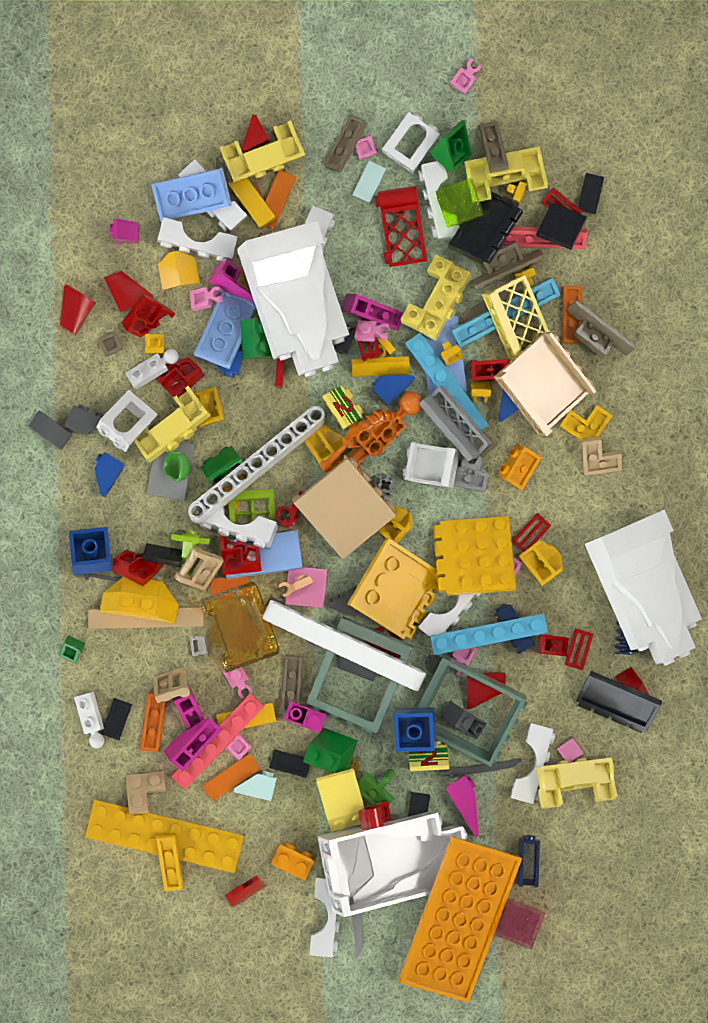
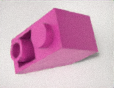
[110,219,140,244]
[284,701,327,733]

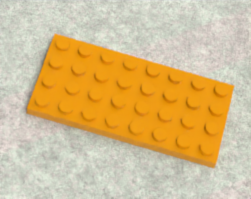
[398,835,522,1003]

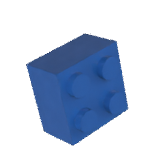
[69,527,112,575]
[394,707,436,752]

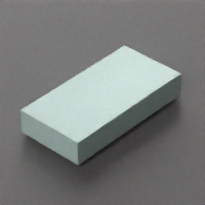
[352,161,386,204]

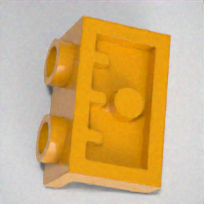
[497,444,542,490]
[271,842,315,880]

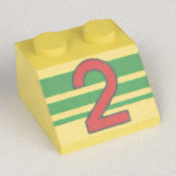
[322,386,364,431]
[409,740,449,771]

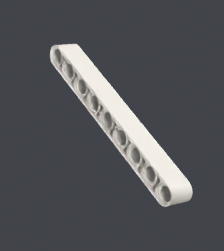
[188,406,325,524]
[262,600,427,691]

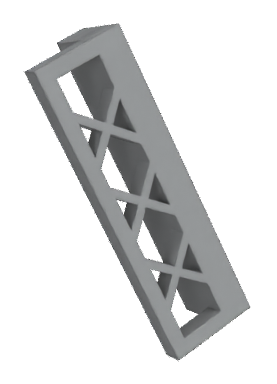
[419,385,492,462]

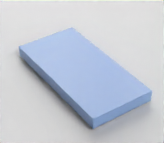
[151,168,232,221]
[194,291,257,369]
[421,316,467,396]
[226,530,303,580]

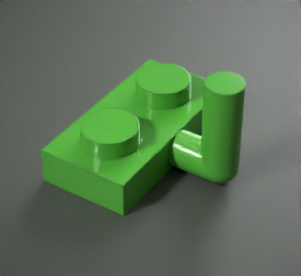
[357,769,395,805]

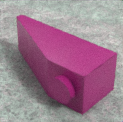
[209,259,255,303]
[341,293,404,331]
[173,683,205,729]
[163,717,222,771]
[445,775,479,837]

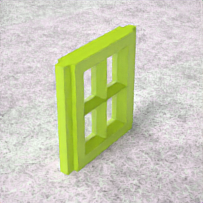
[228,489,276,537]

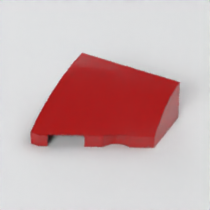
[104,271,154,313]
[60,284,96,336]
[122,294,175,337]
[156,357,205,398]
[220,536,262,575]
[467,672,506,709]
[225,875,267,907]

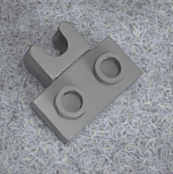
[454,456,489,492]

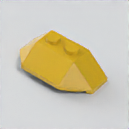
[100,577,179,624]

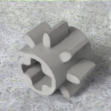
[374,474,397,498]

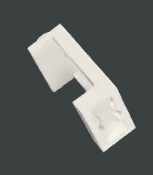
[382,112,440,174]
[96,390,158,452]

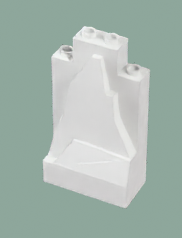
[237,221,349,377]
[585,510,702,666]
[317,811,467,917]

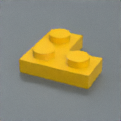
[559,405,613,441]

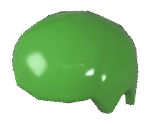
[163,451,190,481]

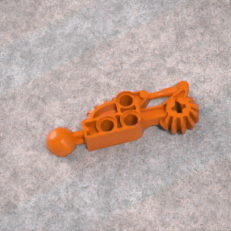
[319,391,422,472]

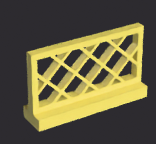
[482,275,549,362]

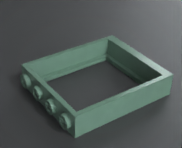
[306,616,414,734]
[416,654,528,767]

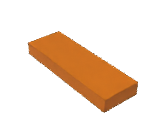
[265,170,297,230]
[562,286,582,343]
[140,692,167,752]
[202,753,261,801]

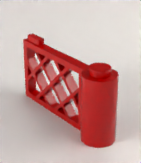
[375,186,427,267]

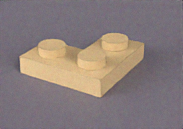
[581,436,622,476]
[126,771,166,815]

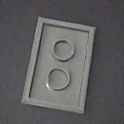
[147,442,195,501]

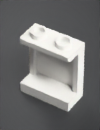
[403,442,460,489]

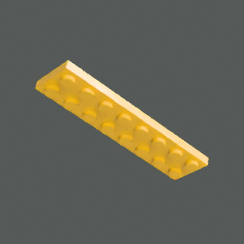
[85,799,244,873]

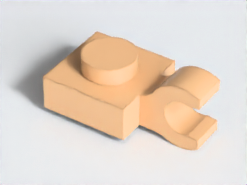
[279,574,313,597]

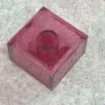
[495,897,545,949]

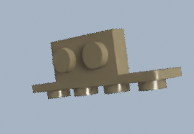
[471,240,545,289]
[567,300,636,358]

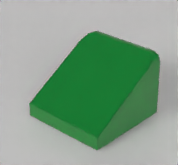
[59,635,86,664]

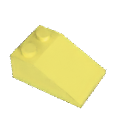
[316,768,365,832]

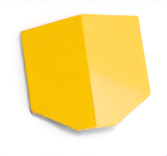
[158,251,200,290]
[195,386,224,427]
[304,425,343,463]
[378,506,413,543]
[519,540,563,587]

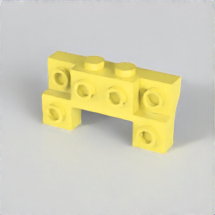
[219,120,305,183]
[464,146,548,203]
[401,254,471,341]
[134,386,211,463]
[536,758,618,809]

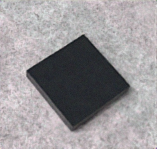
[536,203,587,250]

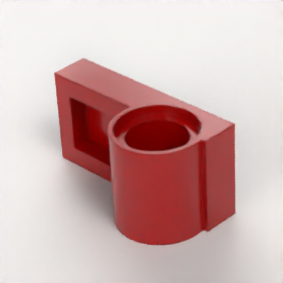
[276,491,304,528]
[358,801,392,830]

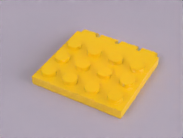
[433,516,516,596]
[347,538,441,640]

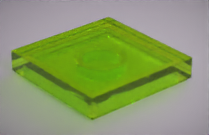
[436,178,484,228]

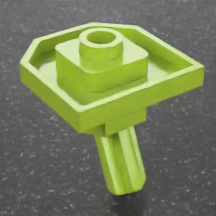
[171,530,211,573]

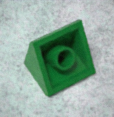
[430,120,472,172]

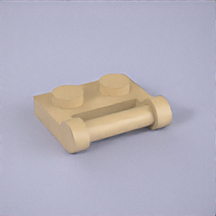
[174,546,224,590]
[153,667,190,703]

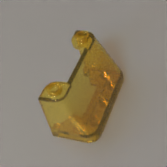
[200,582,279,673]

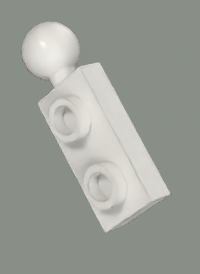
[125,349,179,390]
[74,692,105,749]

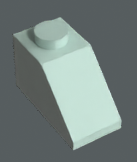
[234,770,277,801]

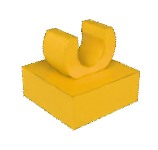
[506,181,527,205]
[512,265,536,286]
[145,334,165,354]
[373,338,396,358]
[441,341,463,367]
[471,381,491,403]

